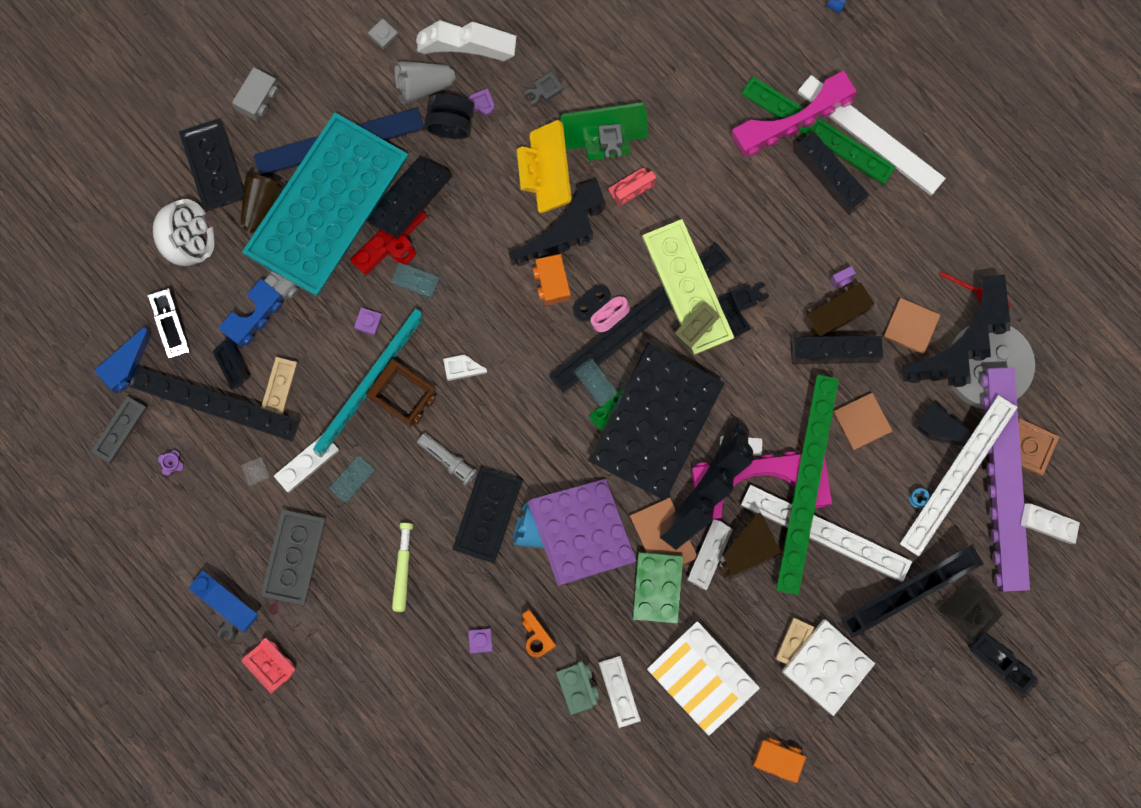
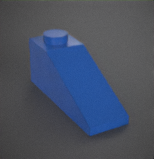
[94,327,151,394]
[188,571,259,633]

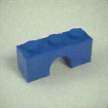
[218,279,284,349]

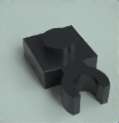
[728,283,769,313]

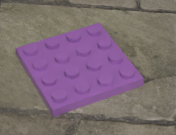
[528,479,636,586]

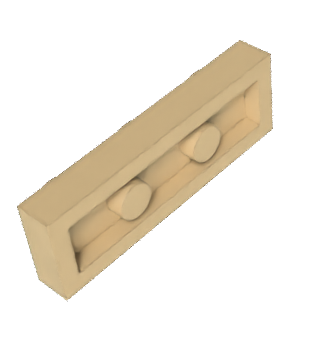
[261,357,298,415]

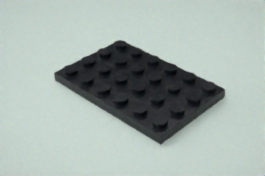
[587,342,725,500]

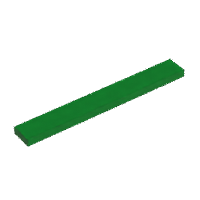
[741,76,896,186]

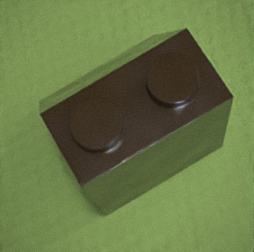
[718,512,781,581]

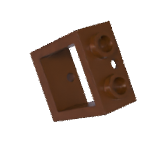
[366,359,436,428]

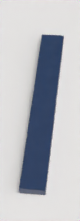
[254,108,424,176]

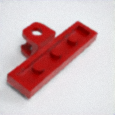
[349,211,427,276]

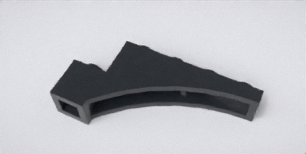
[509,180,606,266]

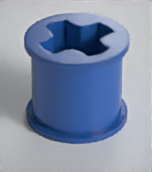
[826,0,847,14]

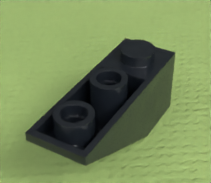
[913,402,974,447]

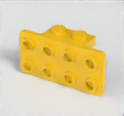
[516,120,571,213]

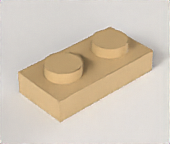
[775,618,814,665]

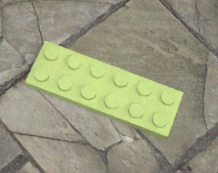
[642,219,734,356]

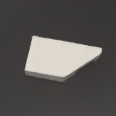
[443,355,487,381]

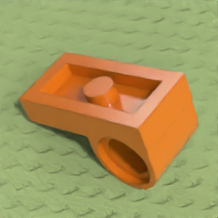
[521,610,556,658]

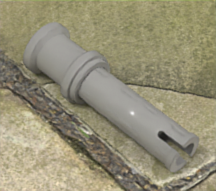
[417,432,478,486]

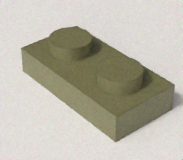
[674,302,720,349]

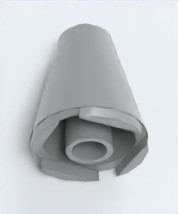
[394,61,455,105]

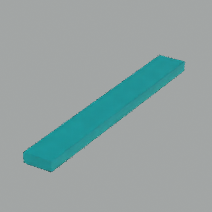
[313,309,422,458]

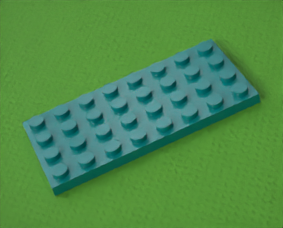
[242,112,408,297]

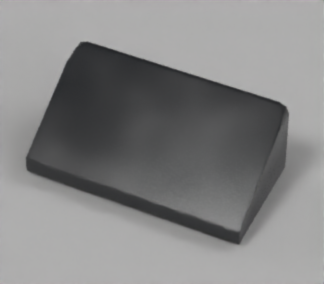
[717,293,751,342]

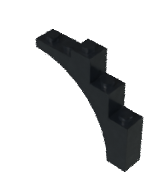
[902,275,1010,387]
[660,417,753,550]
[841,544,984,638]

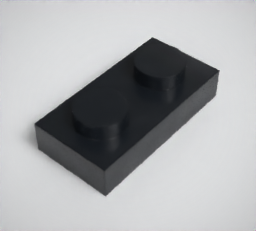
[212,340,249,389]

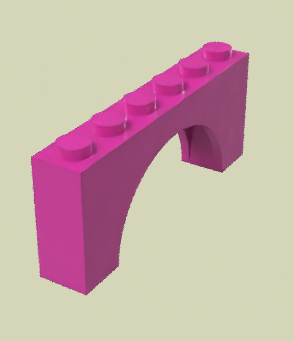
[691,452,832,522]

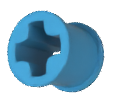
[909,488,930,508]

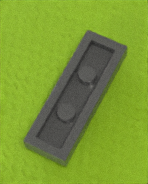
[91,396,147,464]

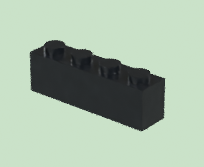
[794,131,869,215]
[791,336,883,365]

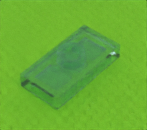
[329,456,375,504]

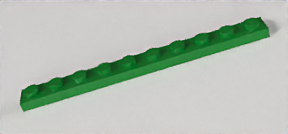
[776,375,839,596]

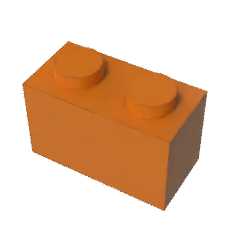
[532,254,571,306]
[752,738,806,783]

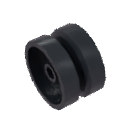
[424,94,475,139]

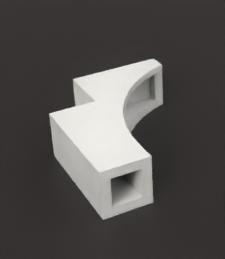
[416,20,516,61]

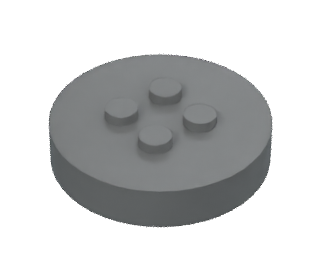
[947,326,1035,409]

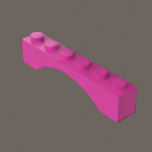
[731,70,857,158]

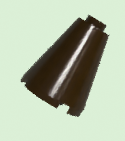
[240,171,286,234]

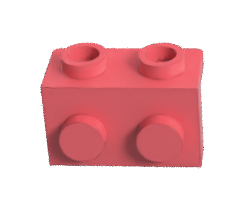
[241,638,295,694]

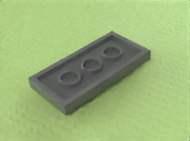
[260,510,326,606]

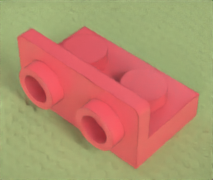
[608,168,656,207]

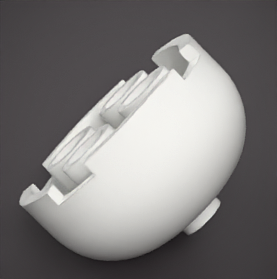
[153,199,215,266]

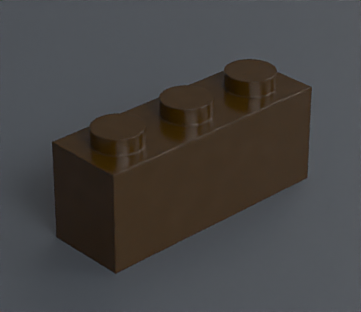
[803,282,875,337]

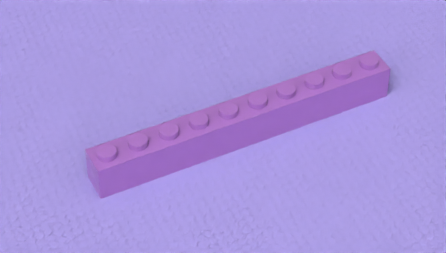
[981,367,1030,591]

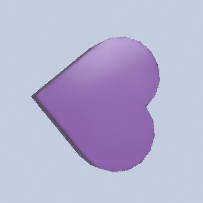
[468,88,494,116]

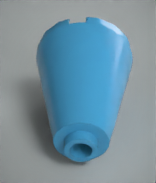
[512,502,544,548]

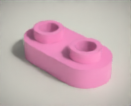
[591,297,630,332]

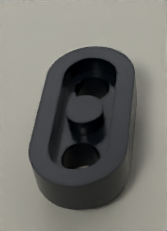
[573,285,611,322]

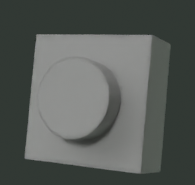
[368,19,398,50]

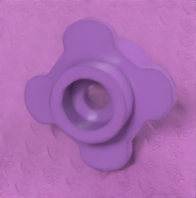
[158,450,183,476]

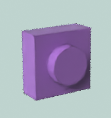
[830,266,856,288]
[354,308,382,336]
[468,629,493,654]

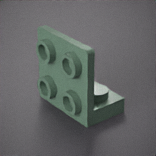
[556,661,600,715]

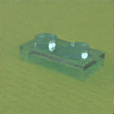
[391,263,440,299]
[573,358,617,407]

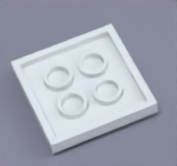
[781,620,875,716]

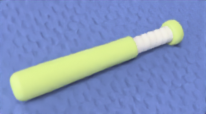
[392,523,413,612]

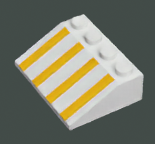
[647,621,760,736]

